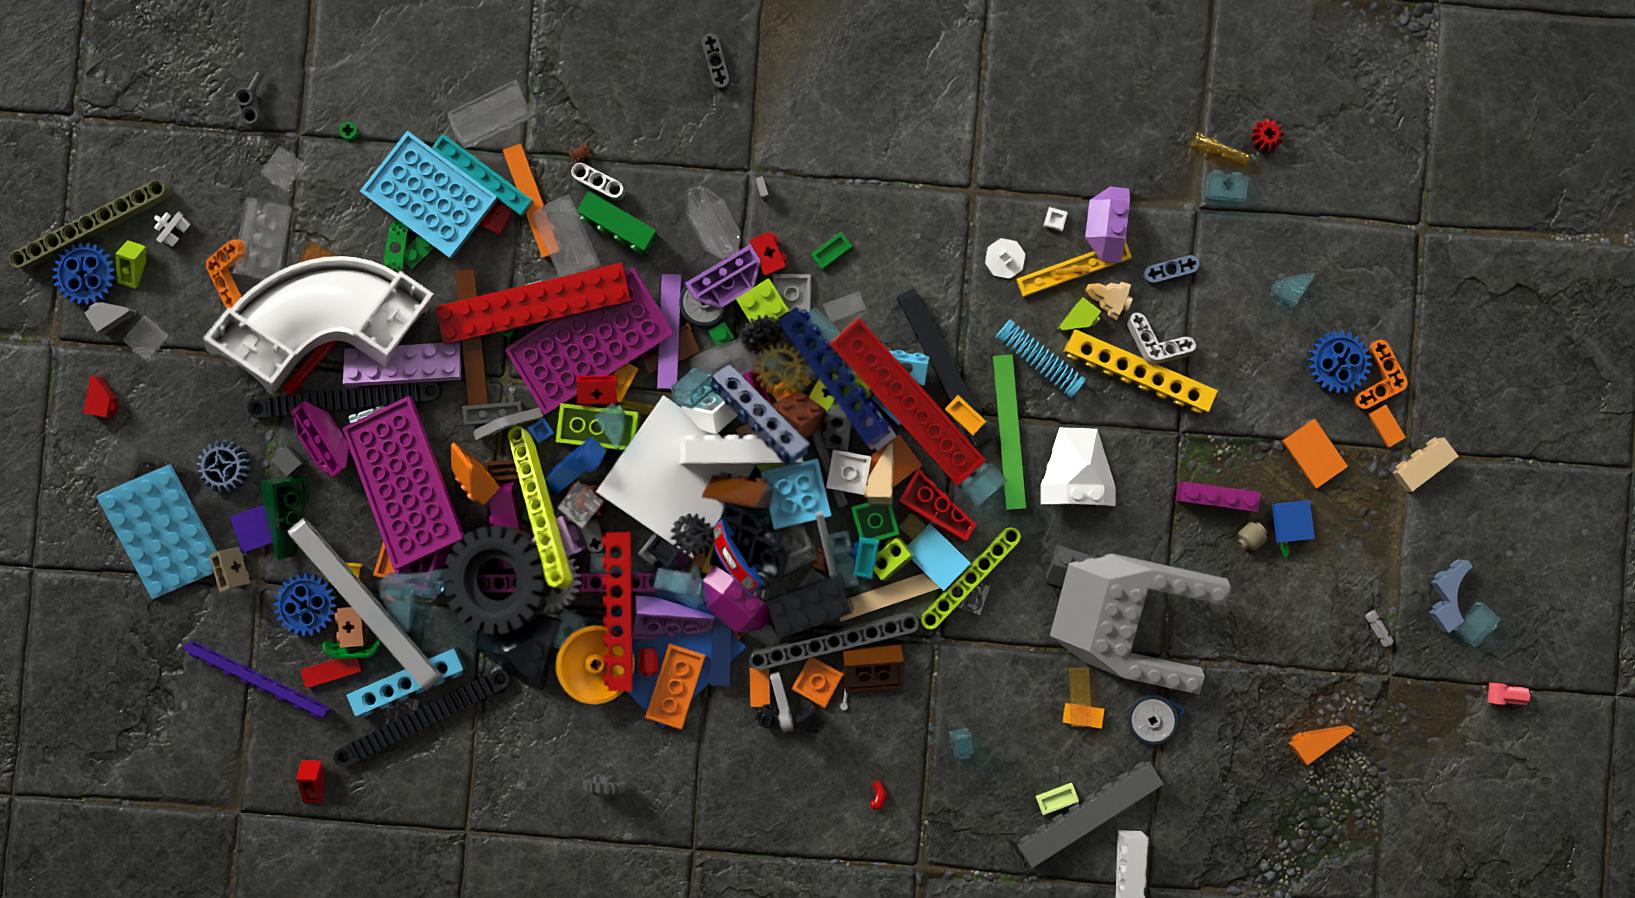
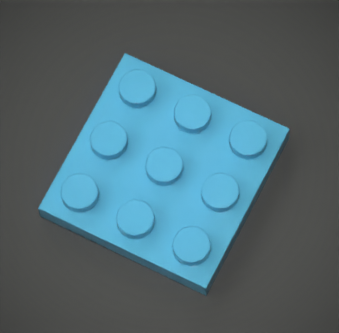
[761,459,831,529]

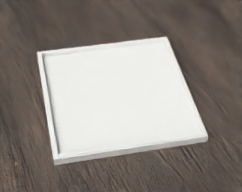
[596,396,757,558]

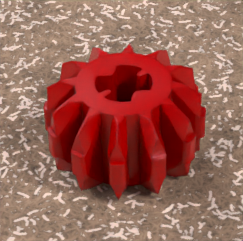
[1250,118,1285,152]

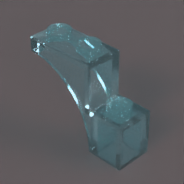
[381,565,450,602]

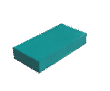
[853,537,879,579]

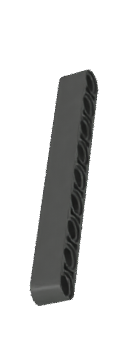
[750,612,919,670]

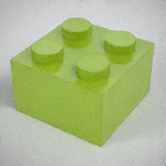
[736,278,791,323]

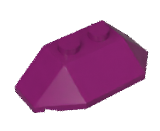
[291,401,349,477]
[703,565,771,633]

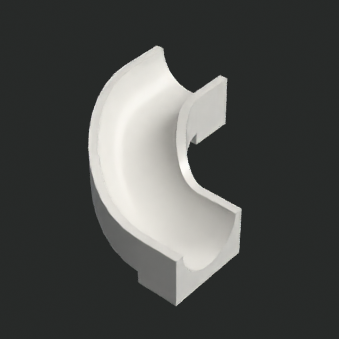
[204,256,433,395]

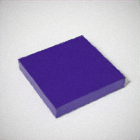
[230,505,273,553]

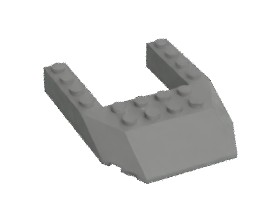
[1050,554,1231,694]

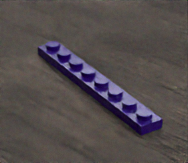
[183,641,332,718]

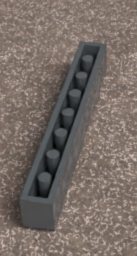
[1017,761,1163,868]

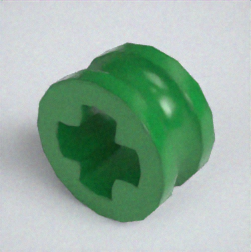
[339,122,359,141]

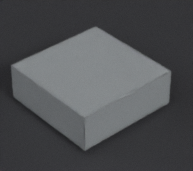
[756,176,769,200]

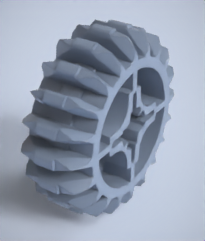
[196,440,251,493]

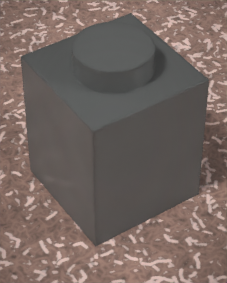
[271,446,307,477]

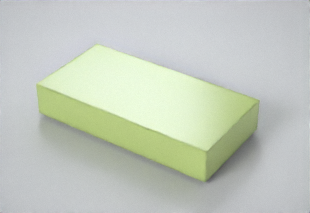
[1036,783,1079,815]

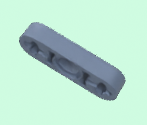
[1143,255,1199,284]

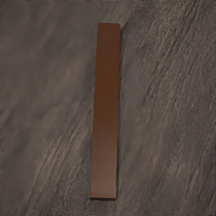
[455,269,489,406]

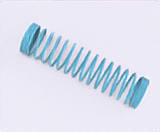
[996,319,1086,398]

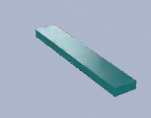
[432,133,534,217]

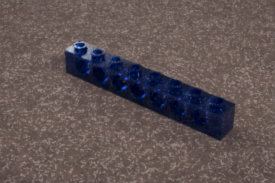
[778,307,891,446]

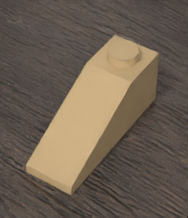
[864,443,894,505]

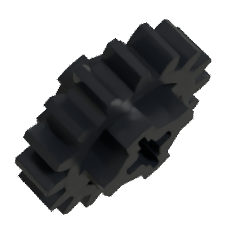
[740,315,783,355]
[671,513,713,556]

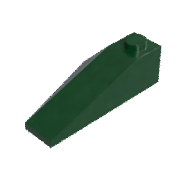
[261,477,309,560]

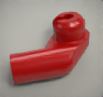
[870,780,887,810]

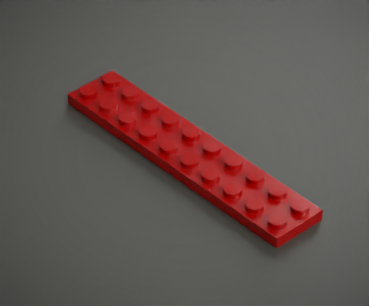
[435,263,632,345]
[829,317,986,486]

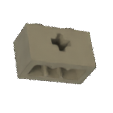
[209,546,250,592]

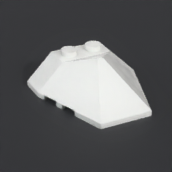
[1041,427,1115,507]

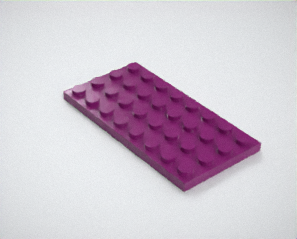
[505,267,675,415]
[342,396,464,570]

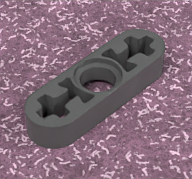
[702,33,730,89]

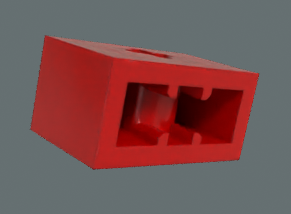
[749,231,788,278]
[576,375,617,406]

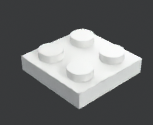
[826,450,871,495]

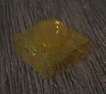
[899,513,926,540]

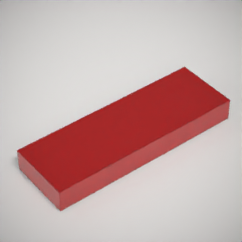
[300,653,363,688]

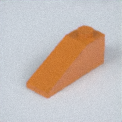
[1289,725,1355,765]

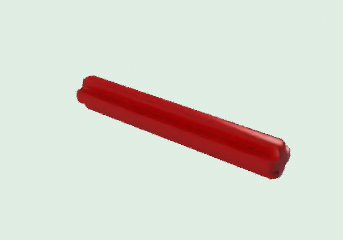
[283,341,338,395]

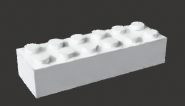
[680,435,802,464]

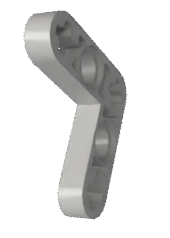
[1127,313,1196,365]
[473,407,544,441]
[770,671,794,733]

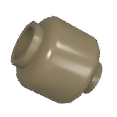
[1238,522,1268,551]

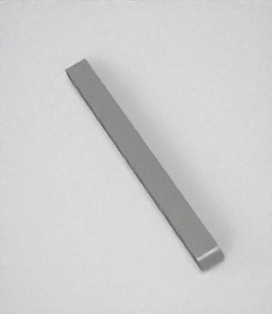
[288,518,442,691]

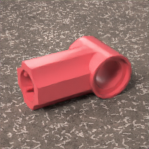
[1487,683,1530,705]

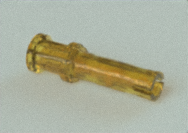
[1191,131,1250,166]

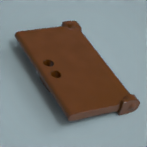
[641,322,700,374]

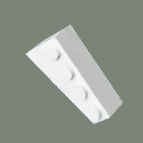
[1116,830,1148,898]

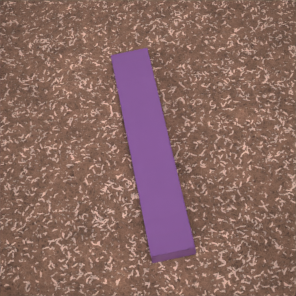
[657,274,682,390]

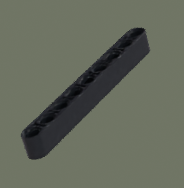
[896,288,992,448]

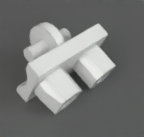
[154,212,190,247]

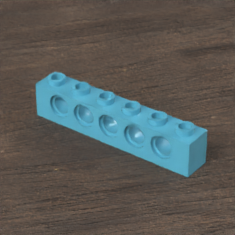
[346,647,467,717]

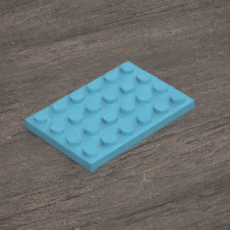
[360,131,498,259]
[96,464,217,599]

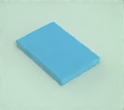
[907,523,971,592]

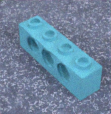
[848,350,929,385]

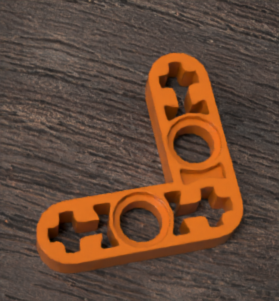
[206,239,246,309]
[1353,340,1408,409]

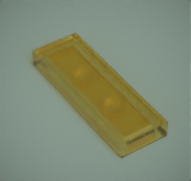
[1068,667,1092,727]

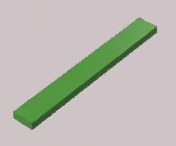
[993,354,1026,510]

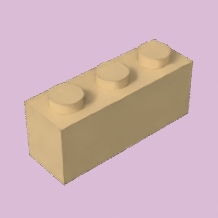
[1392,437,1458,492]

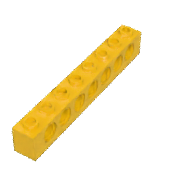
[1063,329,1218,414]

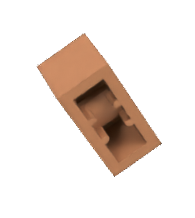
[335,607,368,648]

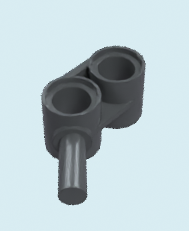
[235,72,264,128]

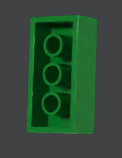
[577,191,659,256]

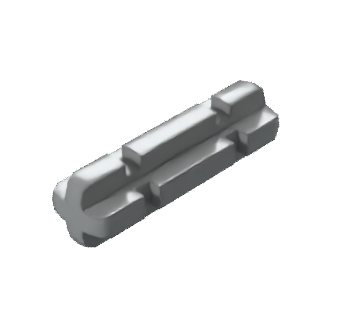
[1365,611,1394,647]

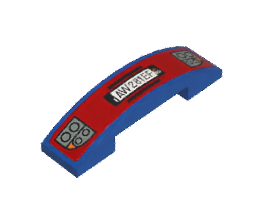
[710,519,764,595]

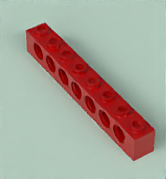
[602,532,633,691]

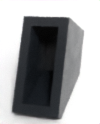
[648,535,693,576]

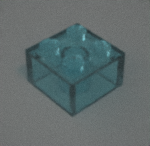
[960,463,1007,506]

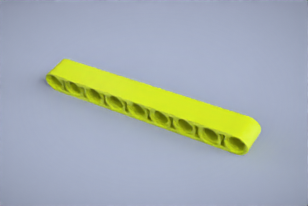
[508,426,572,589]

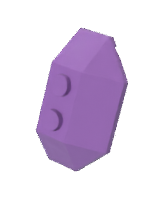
[1085,186,1130,264]
[685,244,761,308]

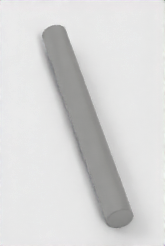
[815,512,837,576]

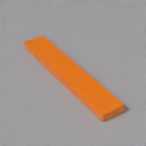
[503,143,561,258]

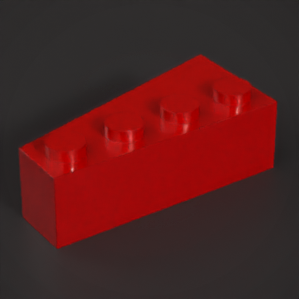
[897,468,976,543]

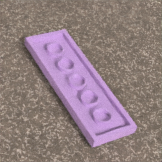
[343,342,462,387]

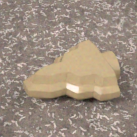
[1085,282,1133,320]

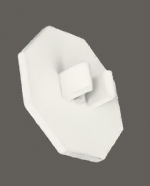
[985,238,1025,279]

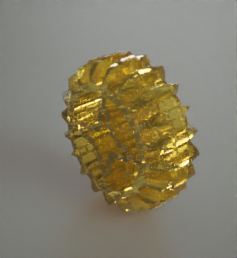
[754,343,807,396]

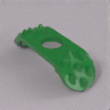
[384,221,410,273]
[322,638,381,659]

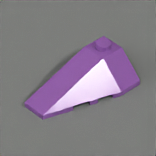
[632,596,714,640]

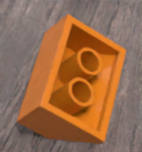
[451,442,500,504]

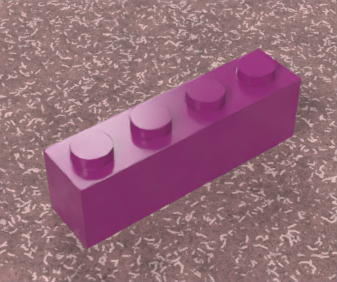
[1176,482,1261,512]

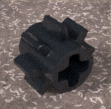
[755,704,779,728]

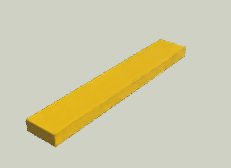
[1016,240,1132,297]

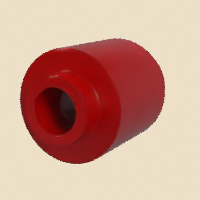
[638,648,658,676]

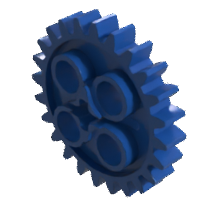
[52,242,117,305]
[1307,331,1372,394]
[273,573,338,636]

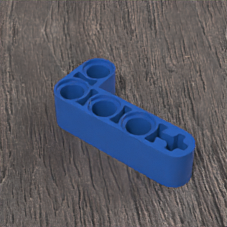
[544,436,606,494]

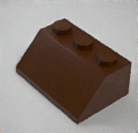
[702,472,774,508]
[843,645,904,693]

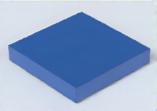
[1272,500,1315,543]

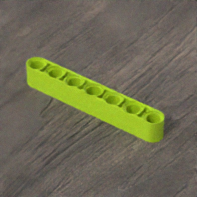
[921,528,1021,629]

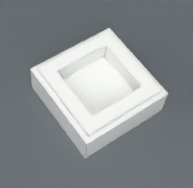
[1043,207,1068,232]

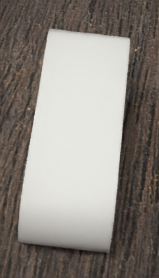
[571,163,625,201]

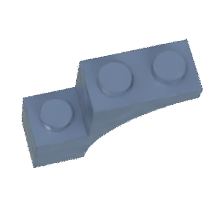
[1428,559,1473,633]

